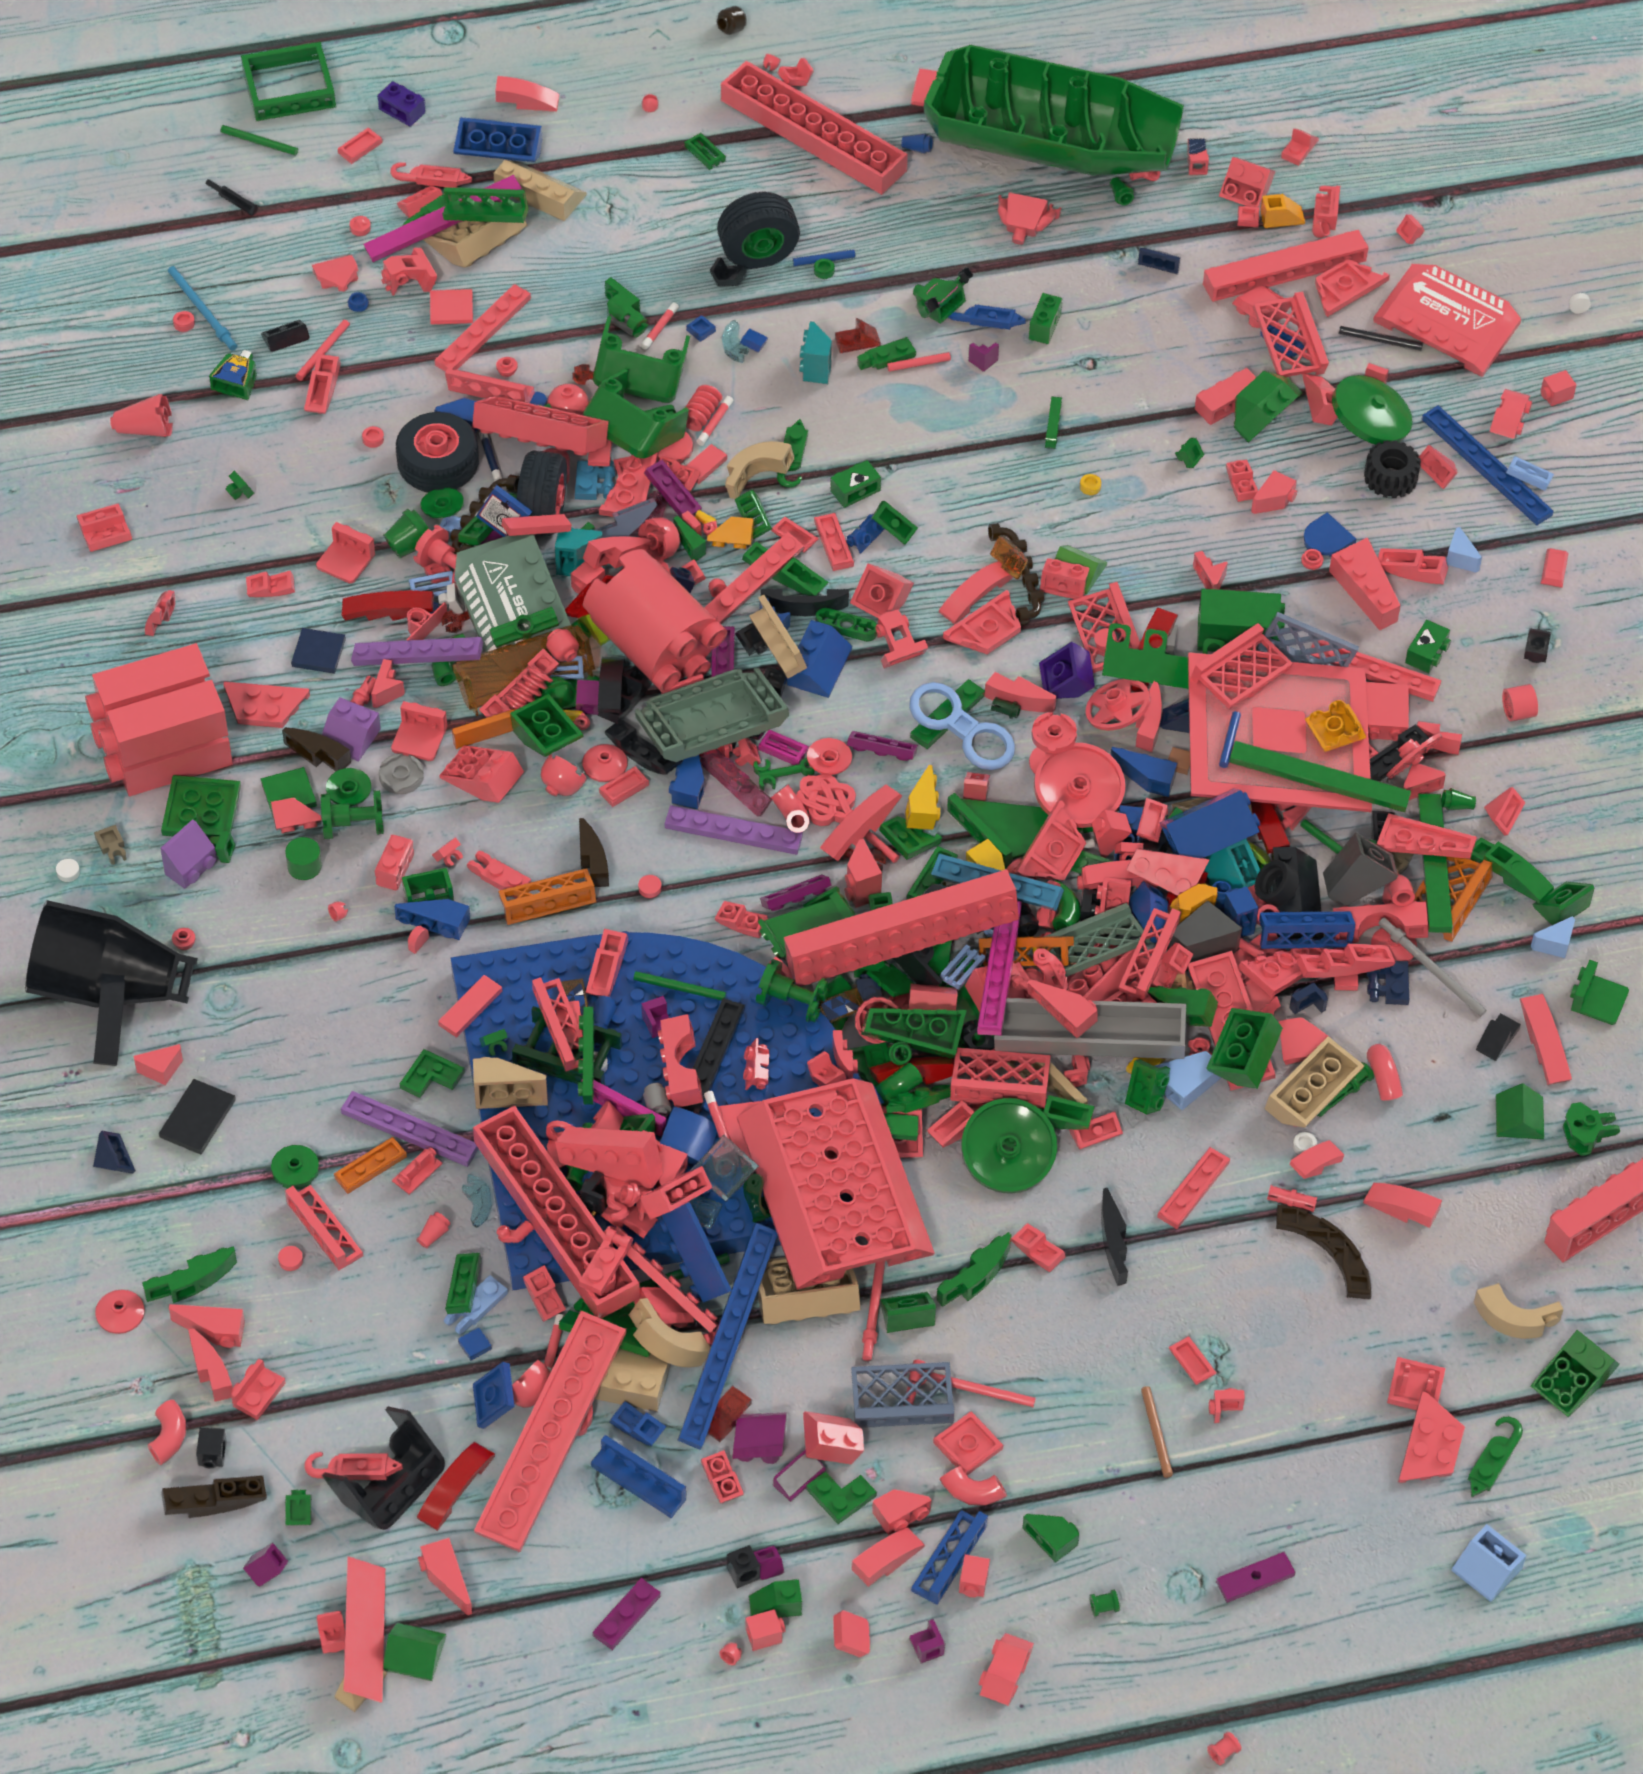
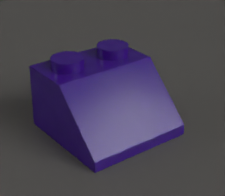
[1039,641,1095,699]

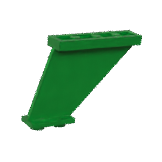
[947,793,1084,869]
[758,891,892,974]

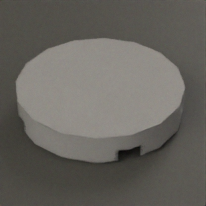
[379,754,424,794]

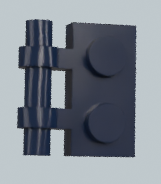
[1366,961,1410,1005]

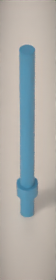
[168,266,237,351]

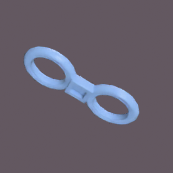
[909,682,1015,770]

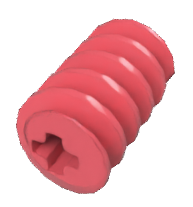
[685,385,722,431]
[504,667,553,710]

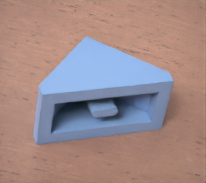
[1446,527,1482,573]
[1531,916,1575,958]

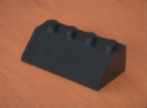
[1271,847,1324,938]

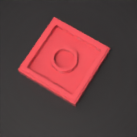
[933,1411,1003,1475]

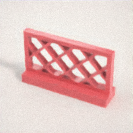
[1253,291,1329,377]
[1068,582,1140,673]
[1191,624,1293,709]
[951,1047,1051,1109]

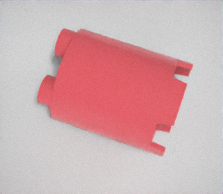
[583,549,727,692]

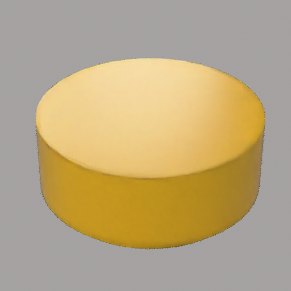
[1080,474,1102,495]

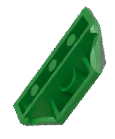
[1234,371,1303,443]

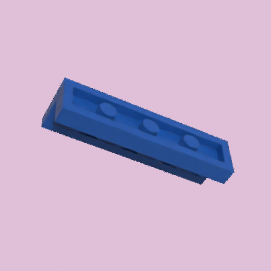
[1259,911,1356,949]
[591,1435,686,1519]
[911,1510,988,1605]

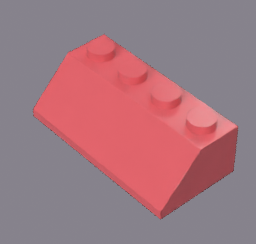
[1066,943,1140,1001]

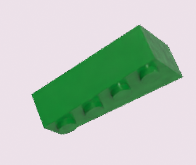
[861,1008,967,1059]

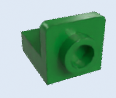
[285,1490,312,1526]

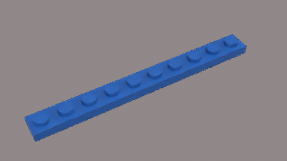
[677,1223,778,1450]

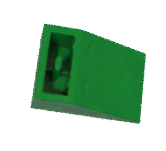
[1531,1330,1620,1418]

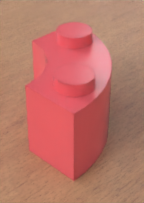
[1489,389,1532,439]
[979,1633,1034,1706]

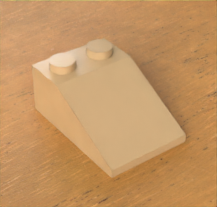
[473,1057,548,1109]

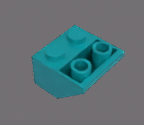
[799,321,832,384]
[555,527,603,576]
[1204,839,1260,889]

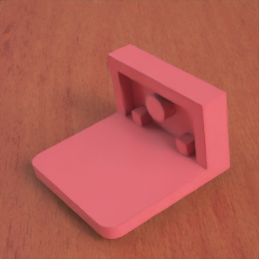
[316,522,375,584]
[391,701,447,761]

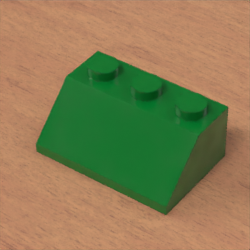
[1206,1008,1283,1089]

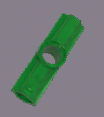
[489,607,559,648]

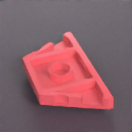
[1315,259,1389,317]
[943,590,1021,655]
[224,682,310,728]
[1014,800,1086,882]
[1398,1391,1465,1483]

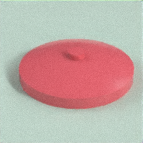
[1034,743,1125,828]

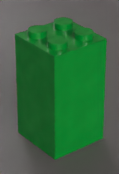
[1197,589,1285,652]

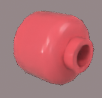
[546,628,579,662]

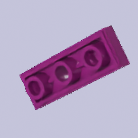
[1216,1552,1296,1603]

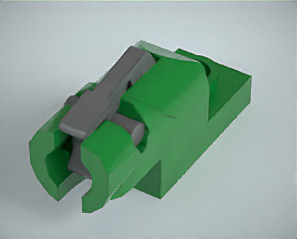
[605,277,648,338]

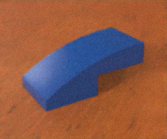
[609,1401,666,1447]

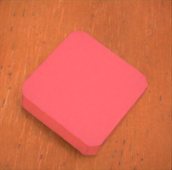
[833,1610,870,1657]

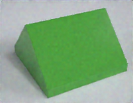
[1055,545,1107,594]

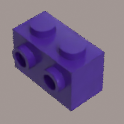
[377,81,426,127]

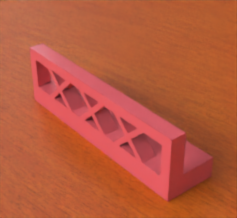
[445,368,535,403]
[1118,908,1181,1000]
[532,977,583,1072]
[285,1185,363,1270]

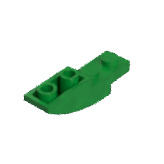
[1470,838,1554,904]
[936,1232,1012,1307]
[142,1246,237,1303]

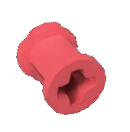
[1207,1732,1242,1766]

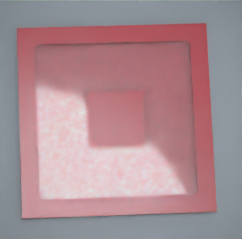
[1188,652,1372,812]

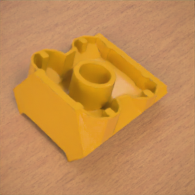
[1304,700,1367,752]
[1170,884,1217,926]

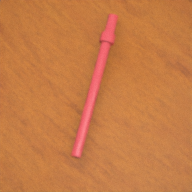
[862,1260,886,1361]

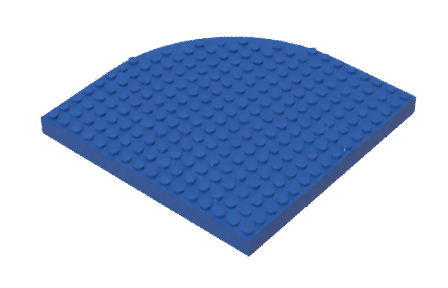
[450,931,860,1291]

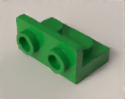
[1125,1059,1170,1115]

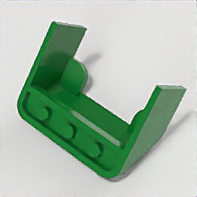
[593,316,690,403]
[583,369,689,458]

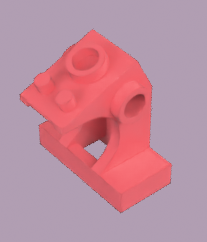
[381,248,437,296]
[875,609,928,668]

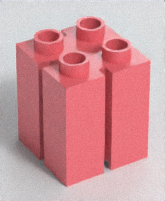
[85,643,233,797]

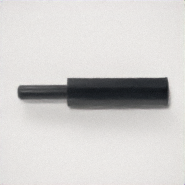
[206,179,258,216]

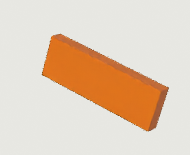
[452,709,516,749]
[334,1137,407,1194]

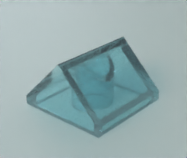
[691,1135,759,1202]

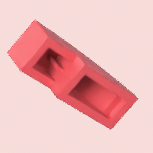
[495,76,559,111]
[304,354,341,414]
[582,536,652,569]
[1377,548,1448,585]
[985,672,1056,712]
[1135,682,1162,752]
[586,929,629,997]
[927,1100,985,1147]
[1363,1183,1442,1228]
[188,1328,233,1402]
[852,1528,925,1587]

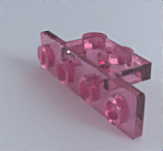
[700,749,772,817]

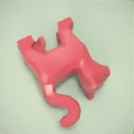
[604,1176,651,1222]

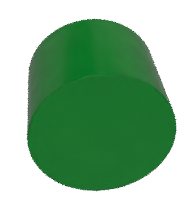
[285,837,322,880]

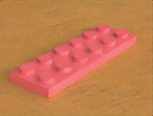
[1187,951,1275,1091]

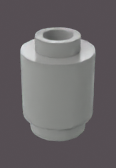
[643,1083,672,1118]

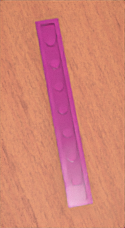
[363,175,522,262]
[977,901,1022,1036]

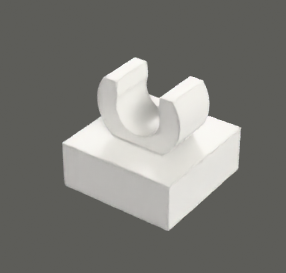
[438,583,464,615]

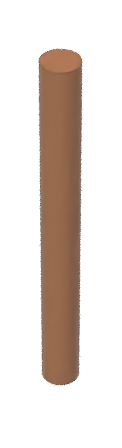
[1141,1386,1173,1478]

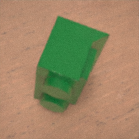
[402,867,454,903]

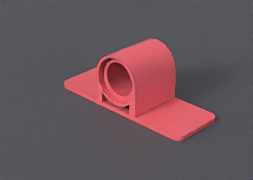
[406,602,447,641]

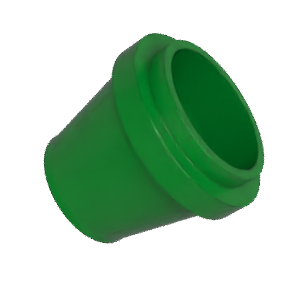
[383,509,429,559]

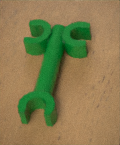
[753,758,815,792]

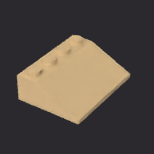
[423,221,527,267]
[757,1257,860,1324]
[595,1348,671,1412]

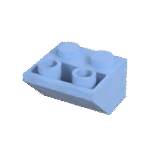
[1452,1524,1526,1602]

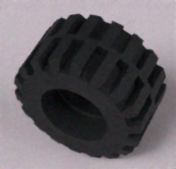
[1364,440,1421,498]

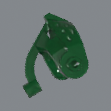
[743,1166,771,1223]

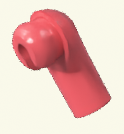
[1129,171,1161,181]
[497,1221,534,1243]

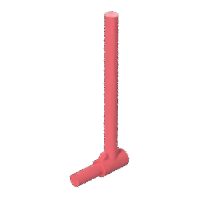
[903,1359,1036,1407]

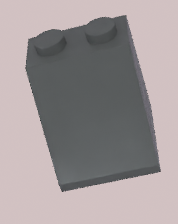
[1323,833,1398,906]
[1167,900,1242,972]

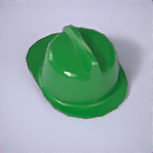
[535,676,577,709]

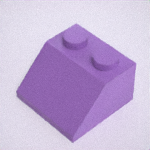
[322,697,381,761]
[160,820,217,889]

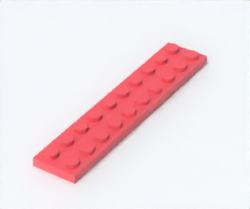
[474,1311,626,1552]

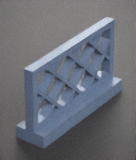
[1256,612,1359,667]
[851,1362,955,1428]

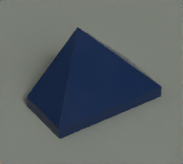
[1138,247,1181,274]
[93,1131,136,1174]

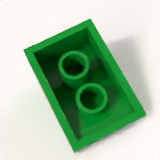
[510,693,584,757]

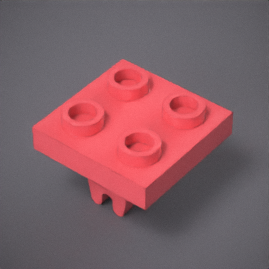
[1387,1357,1446,1410]

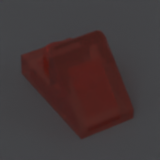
[835,318,881,354]

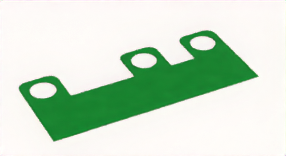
[1102,623,1226,689]

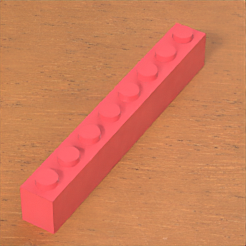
[1203,229,1368,302]

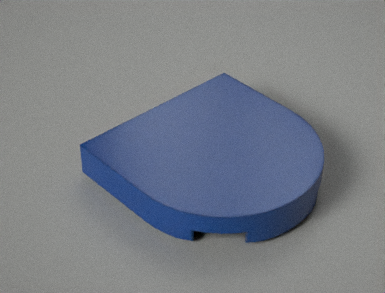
[1304,512,1356,557]

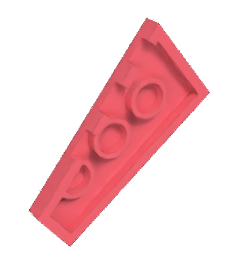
[1376,813,1477,859]

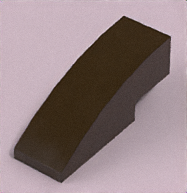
[282,727,351,771]
[579,818,609,887]

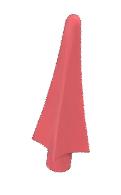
[1281,806,1312,831]

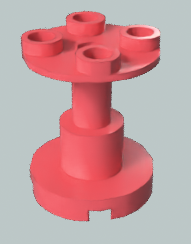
[414,525,456,584]
[1029,712,1077,774]

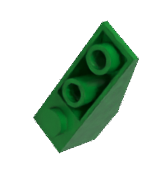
[1148,986,1218,1027]

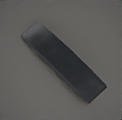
[598,666,652,724]
[1101,1187,1128,1286]

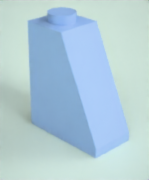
[1155,1051,1221,1110]

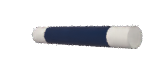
[478,431,502,481]

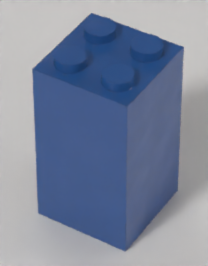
[1160,788,1260,858]

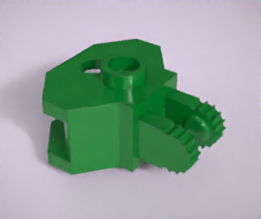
[1562,1102,1621,1156]

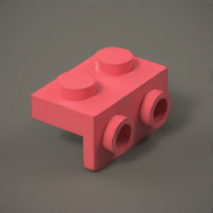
[1095,877,1131,915]

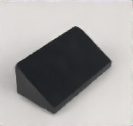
[261,320,310,352]

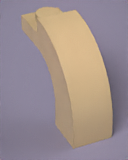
[725,441,794,499]
[1474,1283,1564,1339]
[629,1298,710,1367]

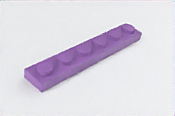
[351,637,484,666]
[665,805,803,855]
[341,1091,479,1167]

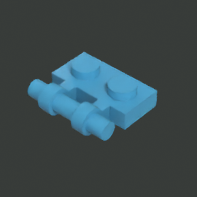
[575,460,616,500]

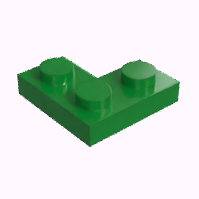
[399,1049,465,1098]
[806,1472,877,1525]

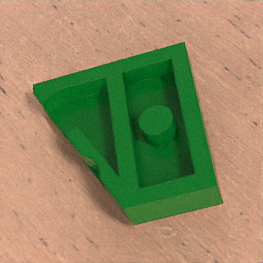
[879,816,942,860]
[848,1042,891,1086]

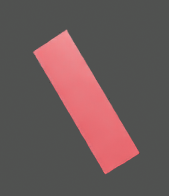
[344,1556,386,1703]

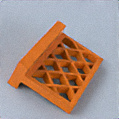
[1414,857,1493,942]

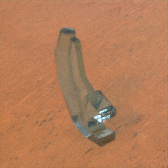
[721,320,749,363]
[462,1174,492,1228]

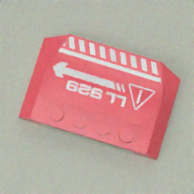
[1373,264,1521,377]

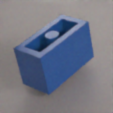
[1223,886,1258,938]

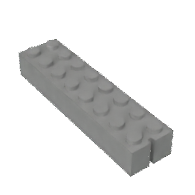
[994,998,1186,1059]

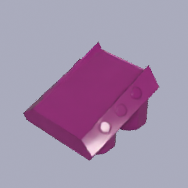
[732,1412,787,1464]

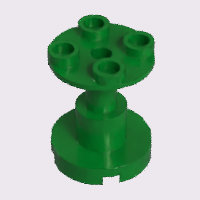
[321,790,384,839]
[755,959,829,1023]

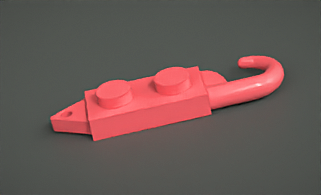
[390,162,472,188]
[304,1452,403,1480]

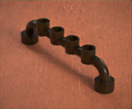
[451,474,520,555]
[988,523,1044,625]

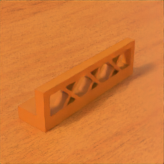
[498,868,596,925]
[979,936,1074,966]

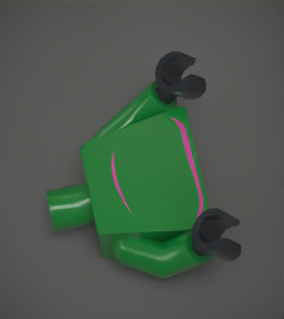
[913,267,974,324]

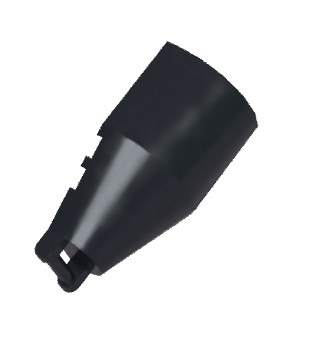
[25,900,198,1008]

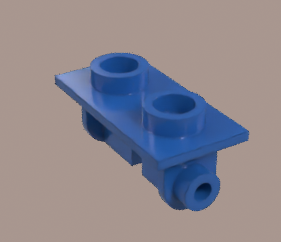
[846,513,885,554]

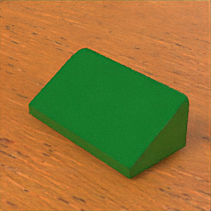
[872,500,918,545]

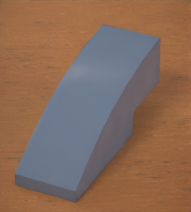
[595,498,657,538]

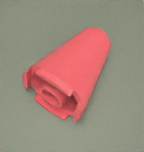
[110,394,173,437]

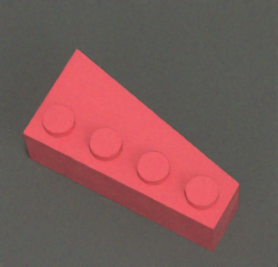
[1329,537,1401,630]
[555,1127,663,1189]

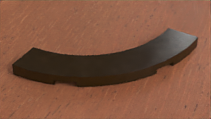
[1276,1204,1372,1299]

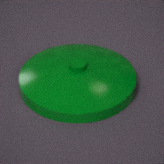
[1332,375,1413,445]
[961,1098,1057,1193]

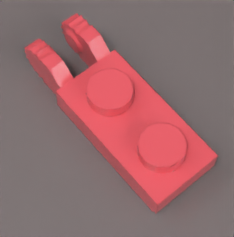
[467,850,531,899]

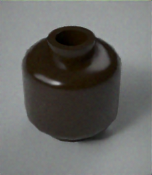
[716,6,746,35]

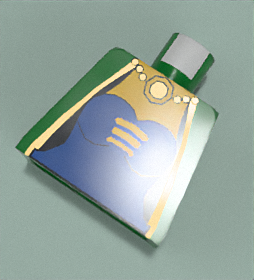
[209,350,257,400]

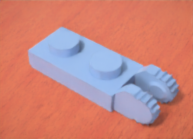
[444,1275,508,1335]

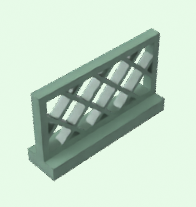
[1045,903,1150,977]

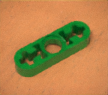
[1045,396,1062,449]
[816,608,877,642]

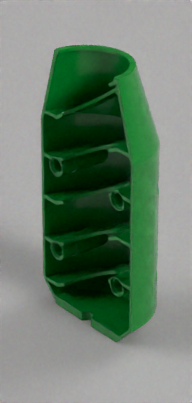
[924,45,1184,176]

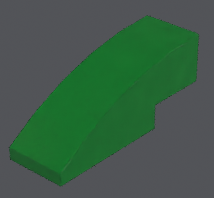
[1039,1095,1095,1130]

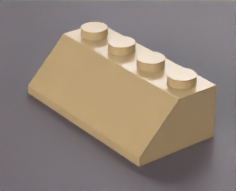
[494,160,587,221]
[1264,1037,1365,1128]

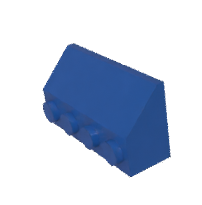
[453,117,543,163]
[658,1202,732,1302]

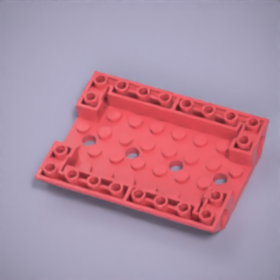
[737,1078,935,1290]

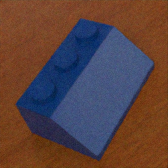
[787,620,852,698]

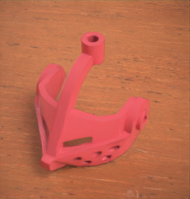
[1010,948,1068,991]

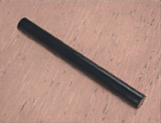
[1339,326,1423,351]

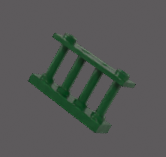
[512,1006,622,1085]

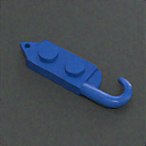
[948,304,1026,330]

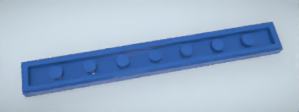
[1422,405,1554,526]

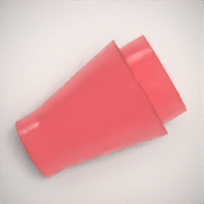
[416,1212,451,1249]

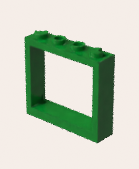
[241,42,336,121]

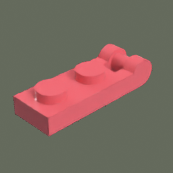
[579,1228,633,1296]

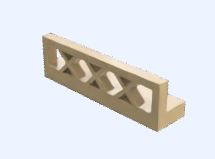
[749,595,807,678]
[1007,1054,1088,1104]

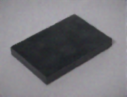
[159,1079,236,1155]

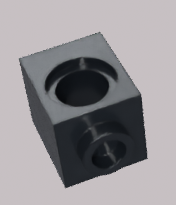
[960,1019,995,1050]
[196,1427,227,1468]
[727,1545,760,1588]

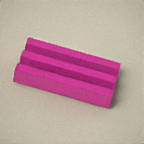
[758,730,809,765]

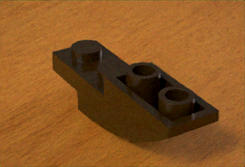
[161,1475,267,1518]

